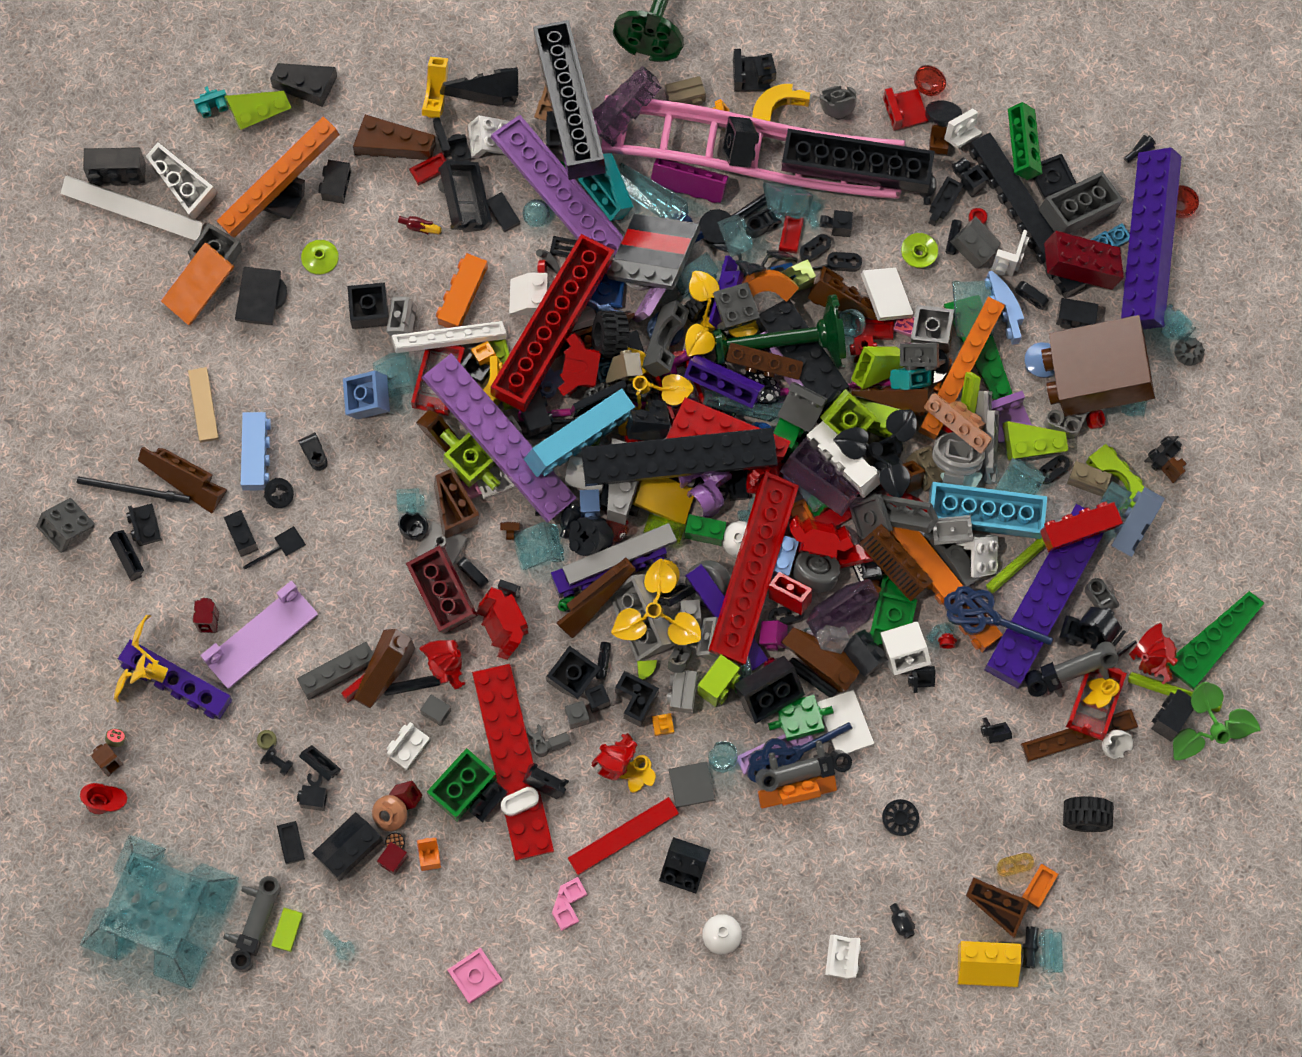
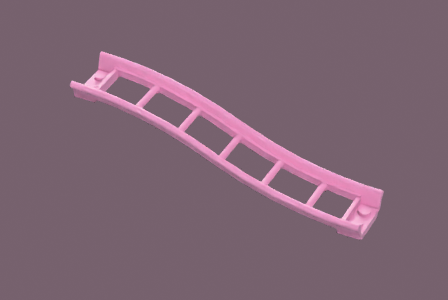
[601,95,905,199]

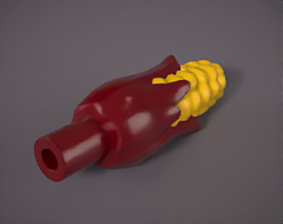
[398,216,442,235]

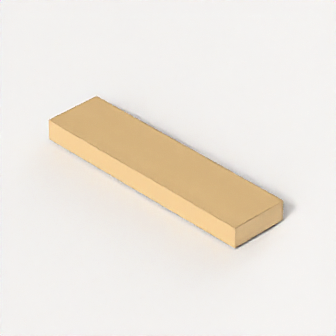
[188,367,219,443]

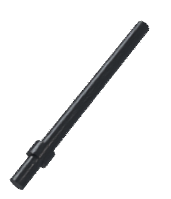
[77,476,191,504]

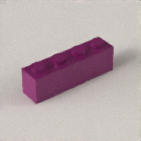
[650,158,728,203]

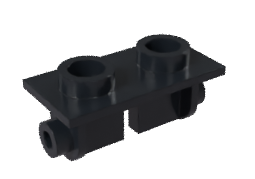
[1144,436,1182,471]
[469,781,507,823]

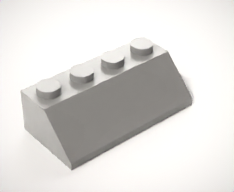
[610,574,675,661]

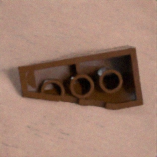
[808,266,877,320]
[781,627,860,693]

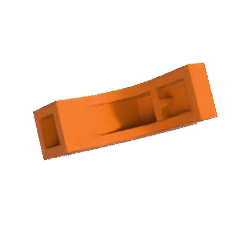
[742,270,799,302]

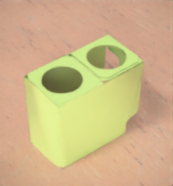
[781,259,816,294]

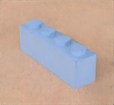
[241,412,271,491]

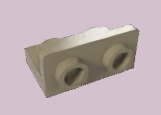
[905,445,945,492]

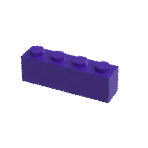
[684,355,765,408]

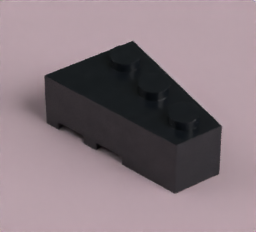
[270,63,337,107]

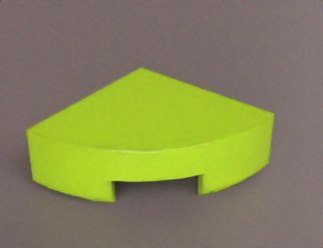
[637,660,657,680]

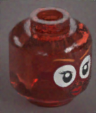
[606,520,630,542]

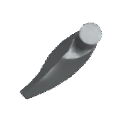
[536,249,560,274]

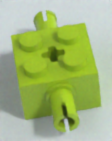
[440,428,501,491]

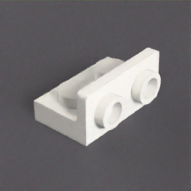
[944,109,982,148]
[386,722,430,770]

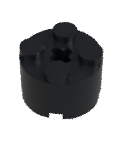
[569,517,614,556]
[1075,607,1122,650]

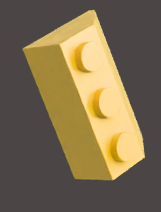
[958,941,1021,987]

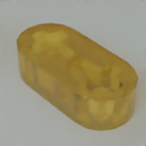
[996,853,1034,877]

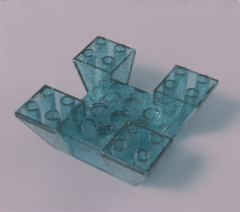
[80,834,239,990]

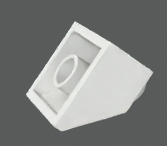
[509,273,548,316]

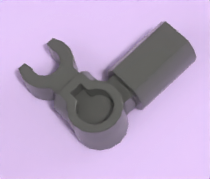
[527,724,571,757]

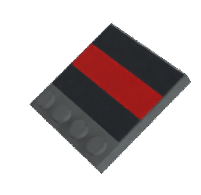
[606,213,701,290]

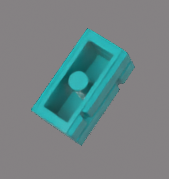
[890,367,931,390]

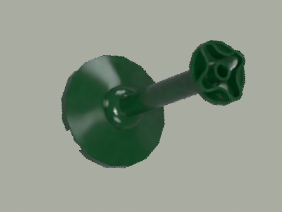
[613,0,684,62]
[713,294,846,369]

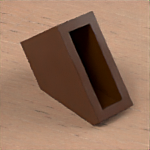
[416,410,459,453]
[90,743,124,777]

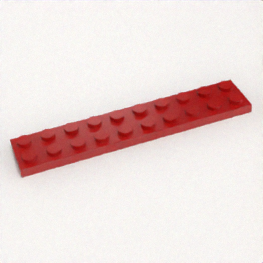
[708,471,799,665]
[472,664,554,861]

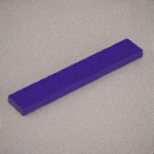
[685,564,768,670]

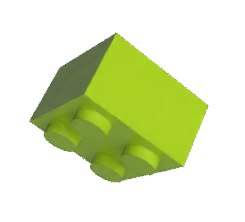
[820,389,877,434]
[697,655,741,707]

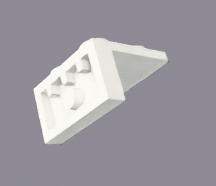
[468,115,510,159]
[956,534,999,578]

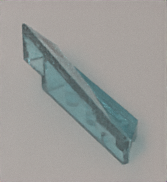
[619,162,689,221]
[703,391,786,422]

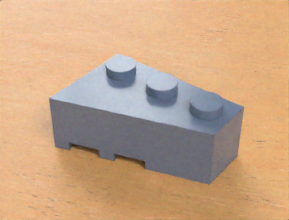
[1111,487,1165,557]

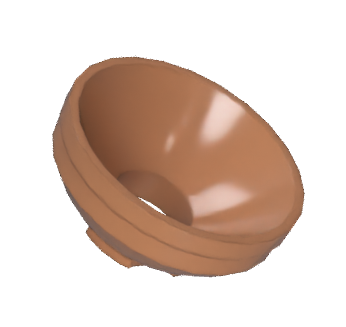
[372,795,407,831]

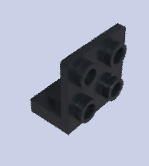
[733,49,771,92]
[263,177,305,219]

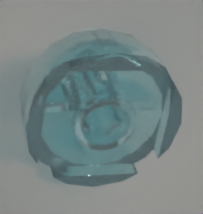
[1161,304,1197,340]

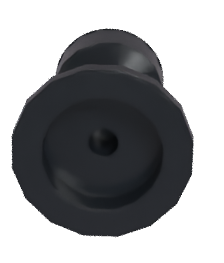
[260,744,294,776]

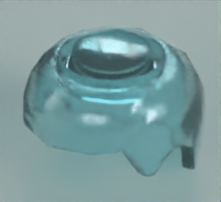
[522,199,551,227]
[839,309,866,338]
[708,741,738,773]

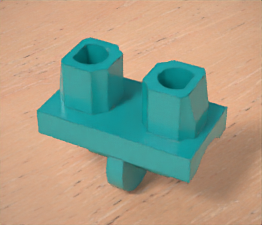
[193,86,228,118]

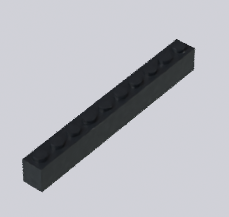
[969,132,1086,298]

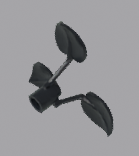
[710,243,798,278]
[833,409,917,498]

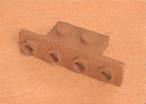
[924,393,992,453]

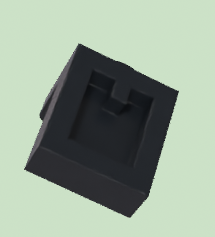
[448,134,471,161]

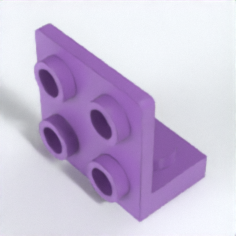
[992,391,1032,443]

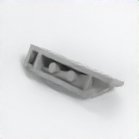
[975,391,999,484]

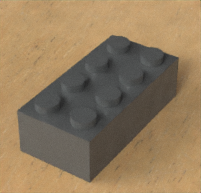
[1039,171,1123,234]

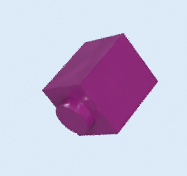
[759,621,788,651]

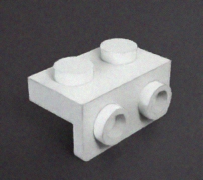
[825,935,861,979]

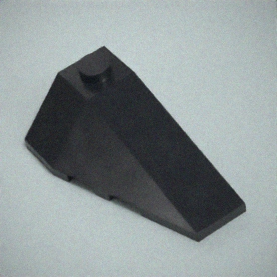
[440,67,518,107]

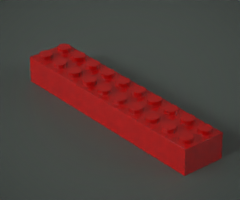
[490,234,614,412]

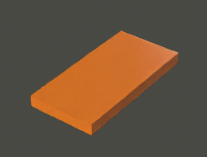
[161,243,235,325]

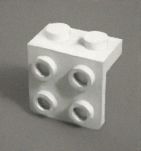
[991,230,1029,277]

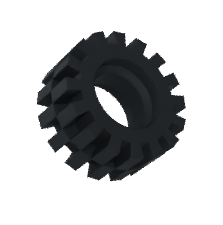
[684,297,714,323]

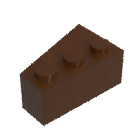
[434,468,479,538]
[965,877,1030,938]

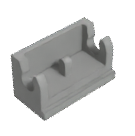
[933,515,973,545]

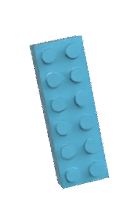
[524,389,635,477]
[927,482,1047,539]

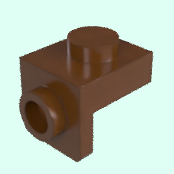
[929,125,948,155]

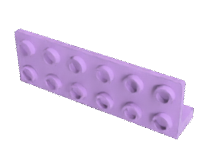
[200,581,318,689]

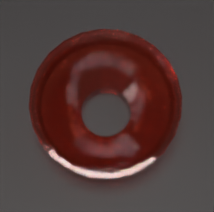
[914,65,946,97]
[1176,185,1199,218]

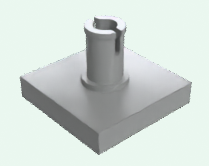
[415,522,467,566]

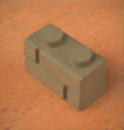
[664,76,706,106]
[1067,461,1112,497]

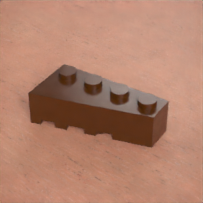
[353,114,436,160]

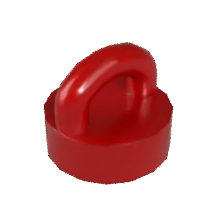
[1086,410,1106,429]

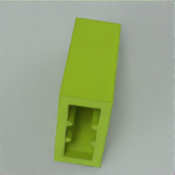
[851,346,904,389]

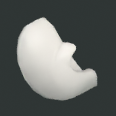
[1102,729,1133,759]

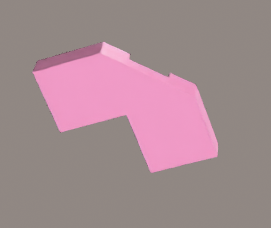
[552,877,587,931]

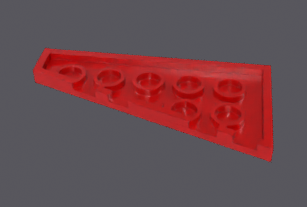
[666,397,791,460]

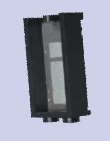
[438,159,492,230]

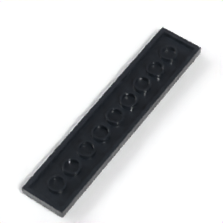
[581,428,778,487]

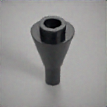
[1124,135,1156,163]

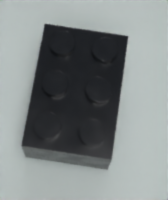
[83,147,146,186]
[734,656,805,724]

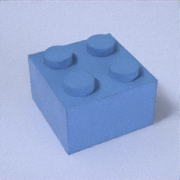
[343,371,390,419]

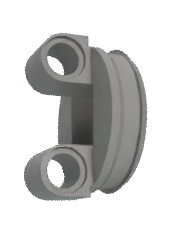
[932,432,985,485]

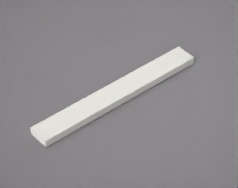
[60,175,205,240]

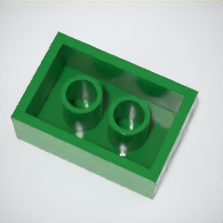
[427,748,497,822]

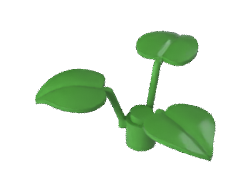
[1173,682,1260,760]

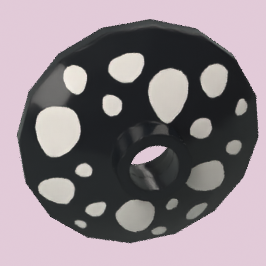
[747,372,781,404]

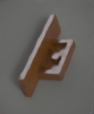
[726,343,803,380]

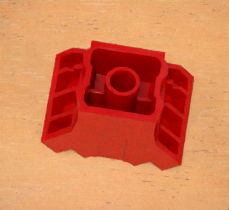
[558,333,601,397]
[788,515,854,559]
[476,587,529,660]

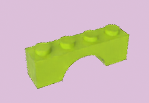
[1086,444,1144,509]

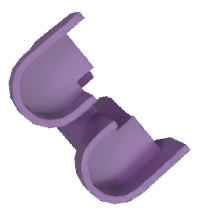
[678,472,732,518]

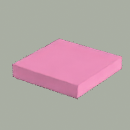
[447,948,503,1004]

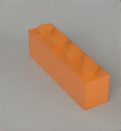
[436,253,488,328]

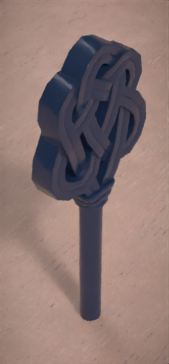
[944,586,1053,646]
[746,722,853,784]

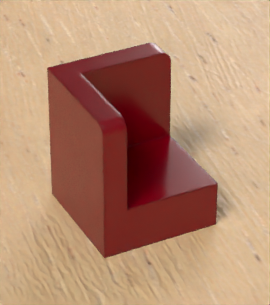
[389,780,423,810]
[377,842,408,875]

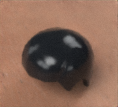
[398,512,429,541]

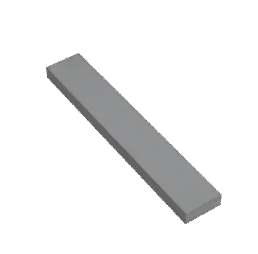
[562,523,677,586]

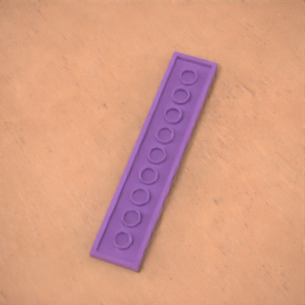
[491,115,623,274]
[422,353,576,523]

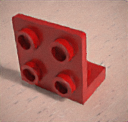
[883,87,928,131]

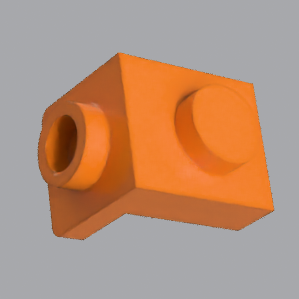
[417,837,441,871]

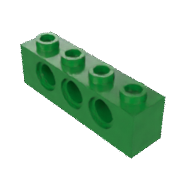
[1008,102,1042,180]

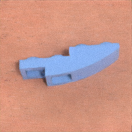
[984,271,1024,345]

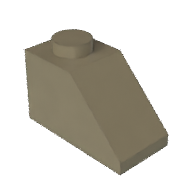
[606,350,643,383]

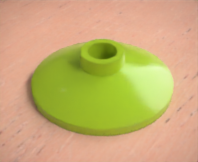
[901,233,938,268]
[301,240,339,275]

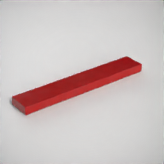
[568,797,679,875]

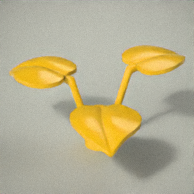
[685,271,758,357]
[618,347,694,436]
[611,559,701,645]
[114,615,168,702]

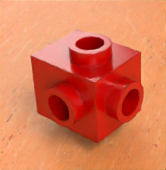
[849,334,877,363]

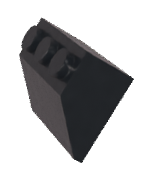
[312,812,383,881]

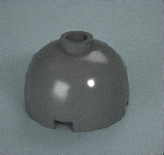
[819,86,857,120]

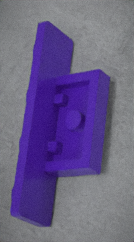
[709,255,744,329]

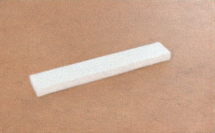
[392,321,507,353]

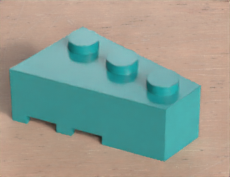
[578,153,634,221]

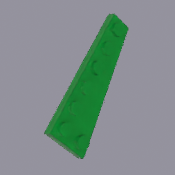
[943,295,1013,401]
[1168,591,1264,690]

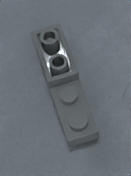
[919,529,980,587]

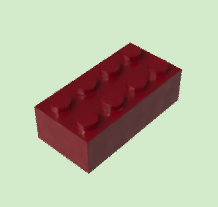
[1044,231,1124,290]
[406,545,478,634]

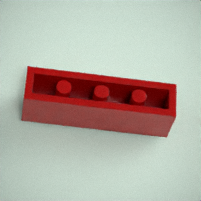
[1040,501,1123,552]

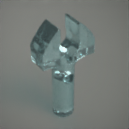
[323,929,355,961]

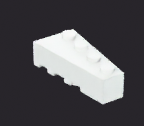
[146,143,218,219]
[806,421,880,498]

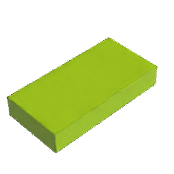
[961,372,981,413]
[271,908,303,952]

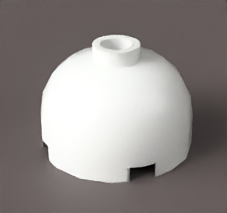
[722,521,747,559]
[702,914,742,955]

